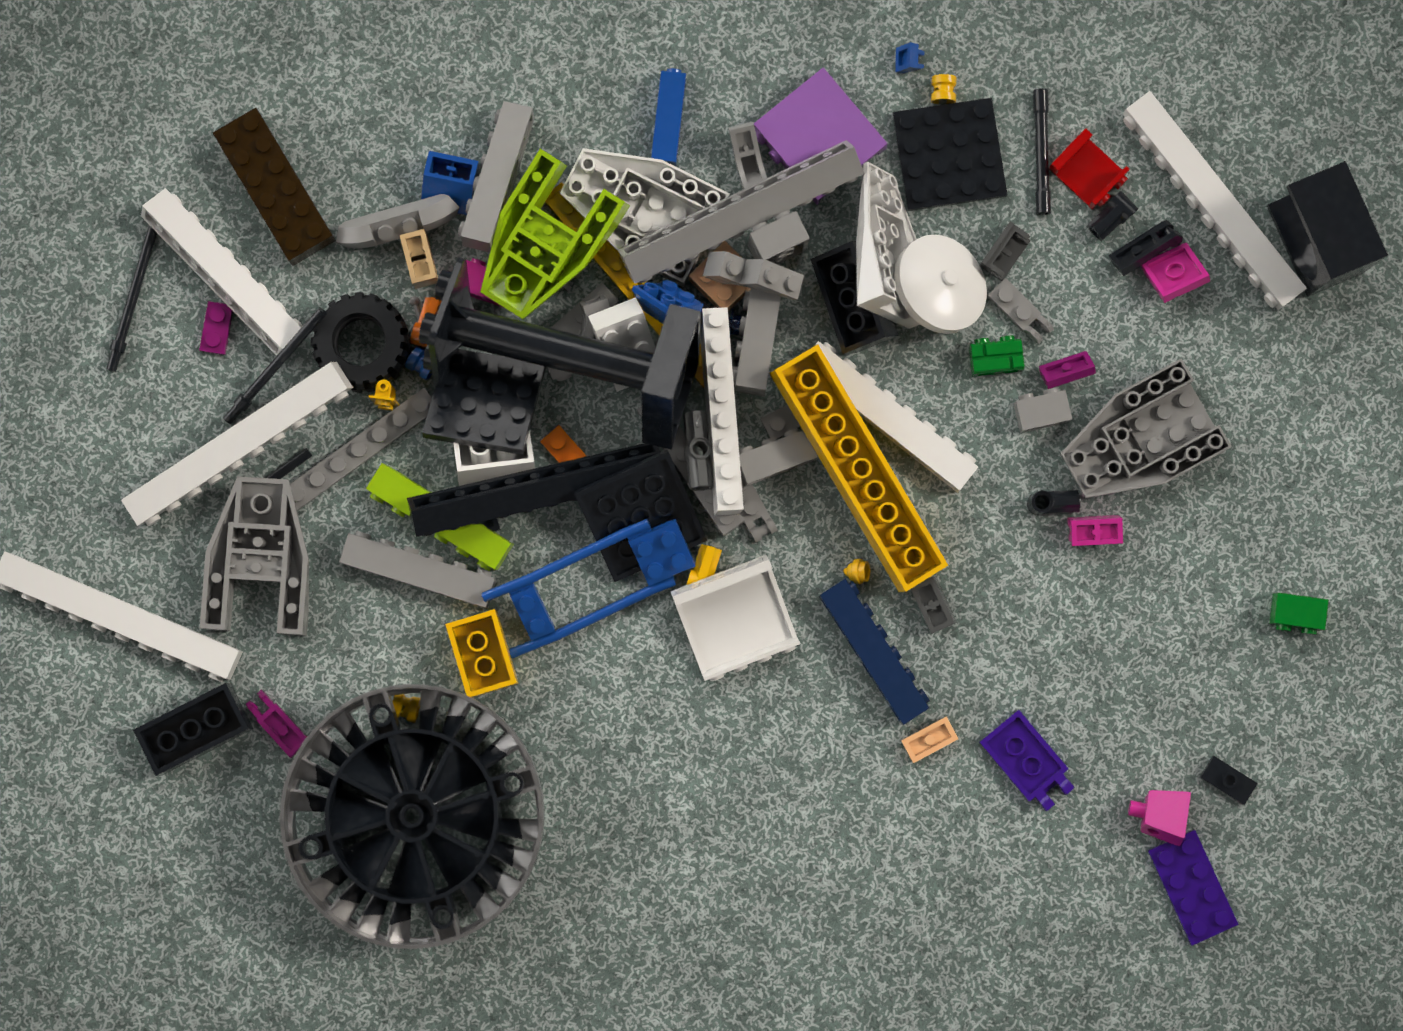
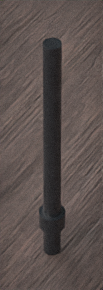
[106,225,157,372]
[223,307,327,424]

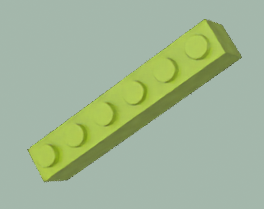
[366,463,514,572]

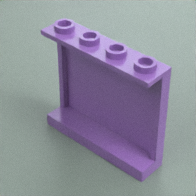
[754,67,888,205]

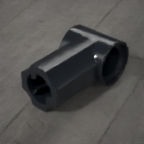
[1087,191,1139,242]
[1027,490,1081,515]

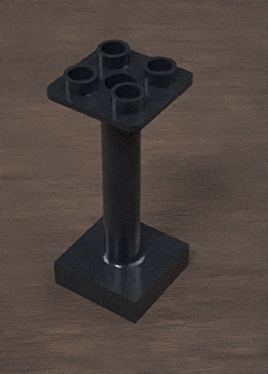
[419,258,700,450]

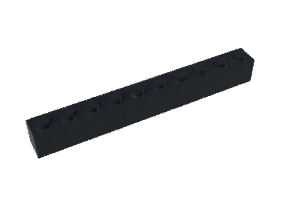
[407,443,661,537]

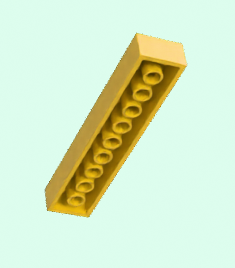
[769,344,948,592]

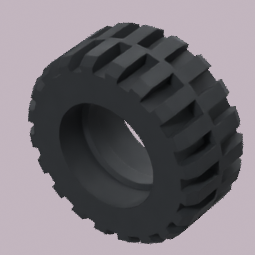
[311,292,411,393]

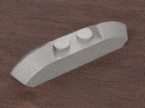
[336,194,459,248]

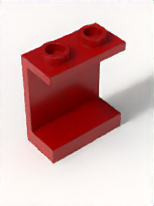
[1049,128,1130,209]

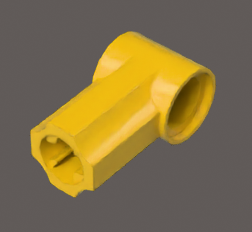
[686,544,722,585]

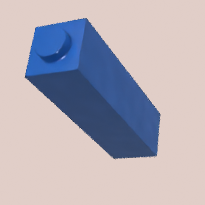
[651,68,686,166]

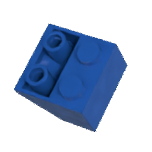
[421,151,481,215]
[632,280,703,324]

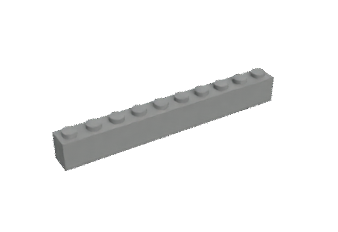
[618,140,864,284]

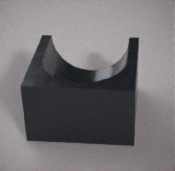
[1267,161,1388,297]

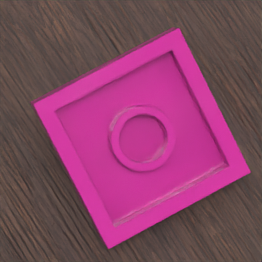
[1141,242,1210,303]

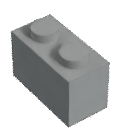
[1013,387,1072,433]

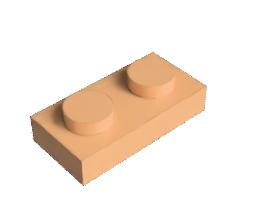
[901,716,958,763]

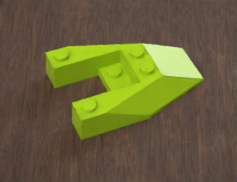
[480,149,630,320]

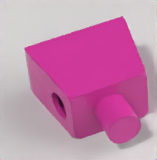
[1128,790,1191,846]

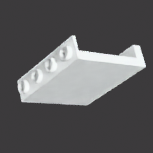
[670,555,800,681]

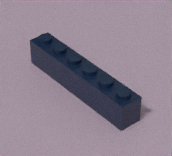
[819,578,930,725]

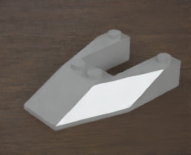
[199,476,309,636]

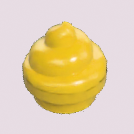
[843,559,870,584]

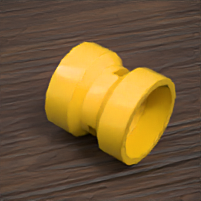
[931,74,957,104]
[392,694,420,723]

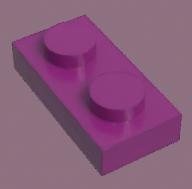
[199,301,233,355]
[1039,351,1096,389]

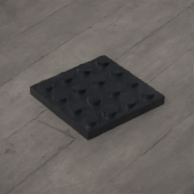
[892,98,1008,211]
[422,349,546,455]
[573,449,707,582]

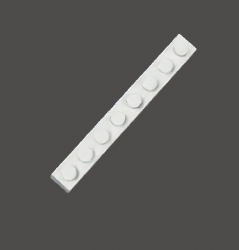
[141,188,302,356]
[700,307,744,516]
[816,341,978,493]

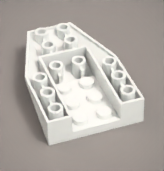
[560,148,730,288]
[856,162,920,329]

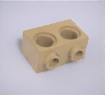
[400,229,438,289]

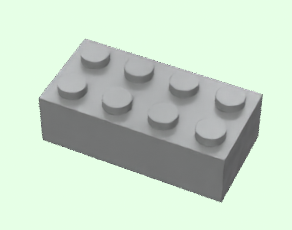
[733,288,781,397]

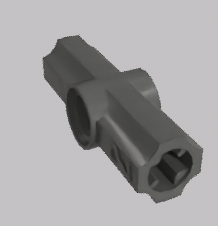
[683,411,713,491]

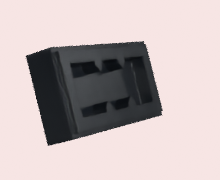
[1199,756,1258,805]

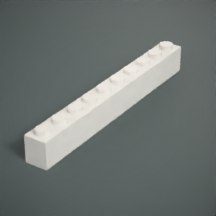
[1123,91,1307,310]
[121,362,353,526]
[0,551,243,682]

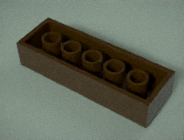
[213,108,336,266]

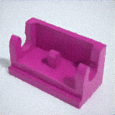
[1067,515,1123,546]

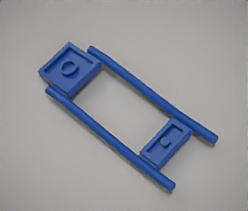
[481,519,695,658]

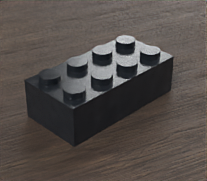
[810,241,899,354]
[133,683,254,776]

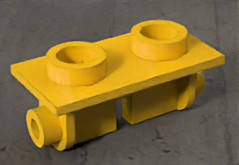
[369,379,400,410]

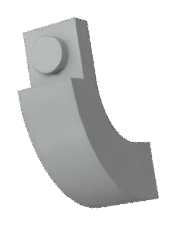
[728,122,767,190]

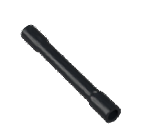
[1033,89,1051,215]

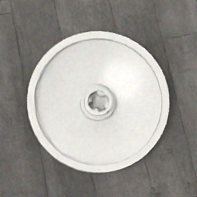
[894,235,987,334]

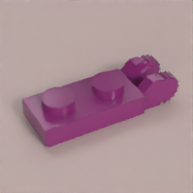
[245,689,307,758]

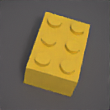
[445,609,519,698]

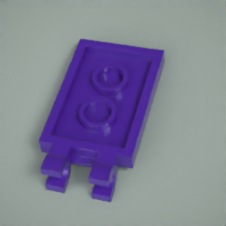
[979,710,1075,811]

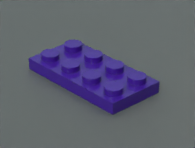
[1147,830,1239,946]

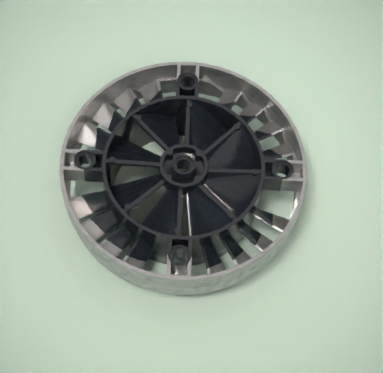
[280,684,544,949]

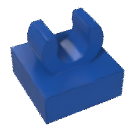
[896,42,924,73]

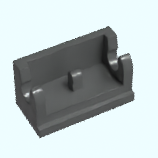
[980,221,1031,281]
[911,576,957,634]

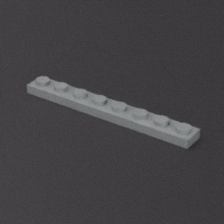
[290,388,432,511]

